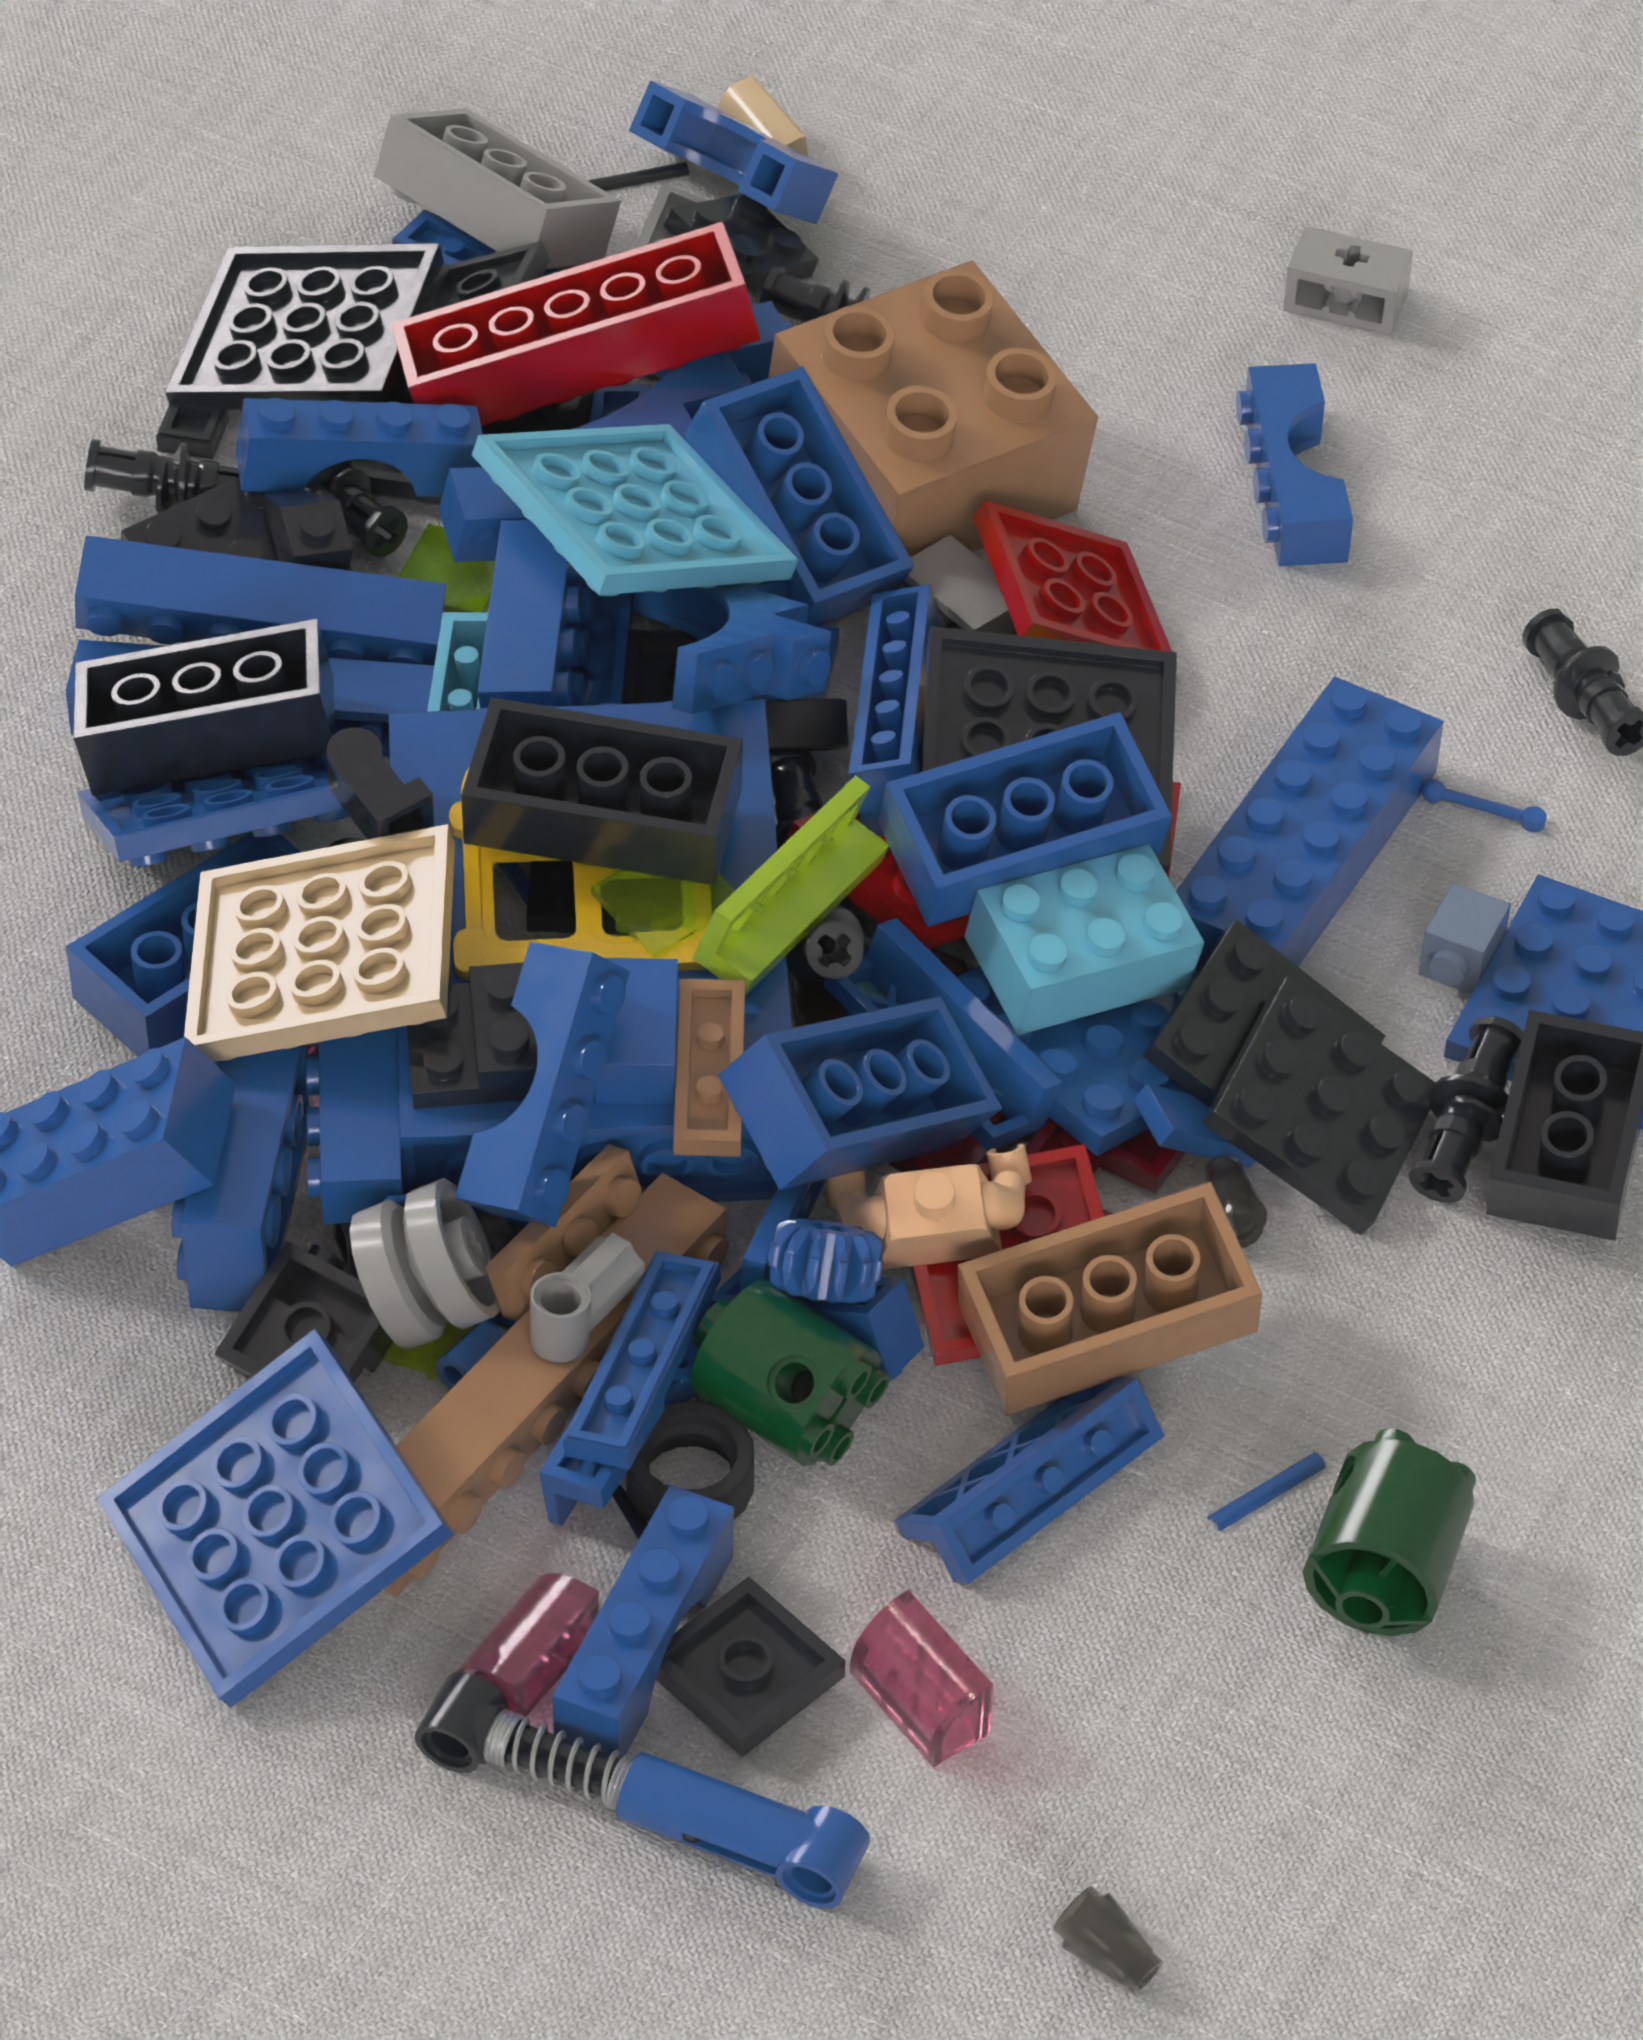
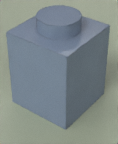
[1418,883,1511,993]

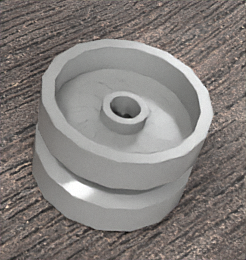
[350,1178,500,1350]

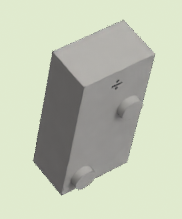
[374,108,621,269]

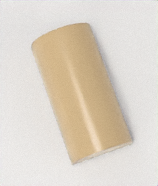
[718,76,808,157]

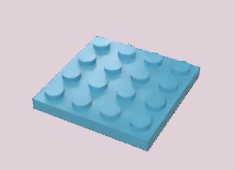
[472,424,799,596]

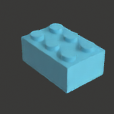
[964,844,1204,1035]

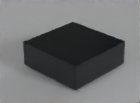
[156,400,229,460]

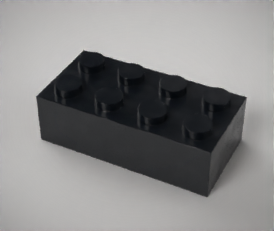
[74,619,335,796]
[461,697,743,886]

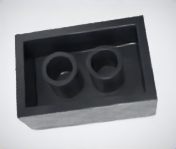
[1486,1010,1643,1241]

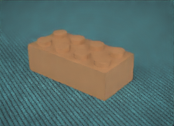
[958,1182,1262,1415]

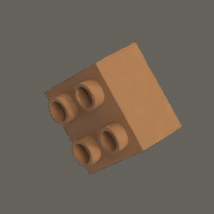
[768,260,1098,557]

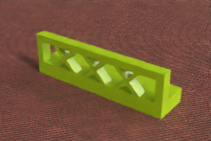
[693,775,889,996]

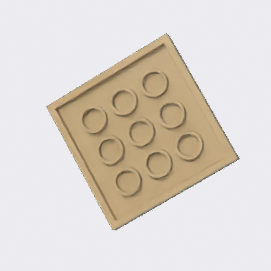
[184,824,455,1062]

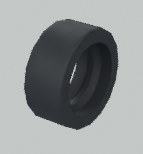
[765,698,849,753]
[626,1401,754,1522]

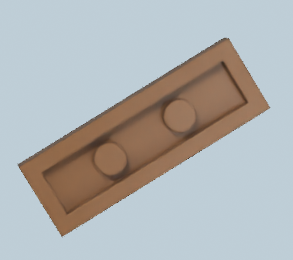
[674,979,745,1157]
[485,1145,642,1322]

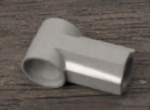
[529,1233,645,1363]

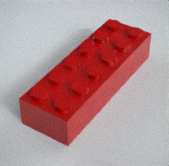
[391,222,761,426]

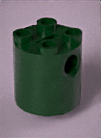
[690,1279,890,1466]
[1302,1428,1476,1636]

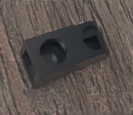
[327,728,434,840]

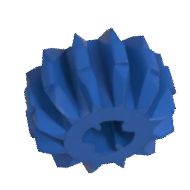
[768,1218,884,1304]

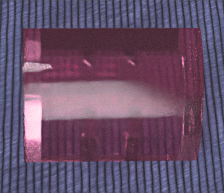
[455,1573,599,1718]
[849,1589,993,1768]

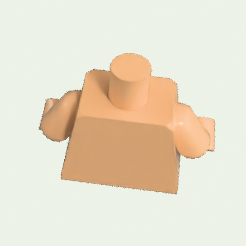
[826,1144,1032,1270]

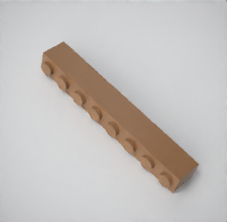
[383,1172,729,1597]

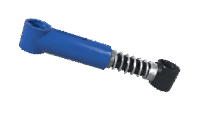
[414,1672,870,1908]

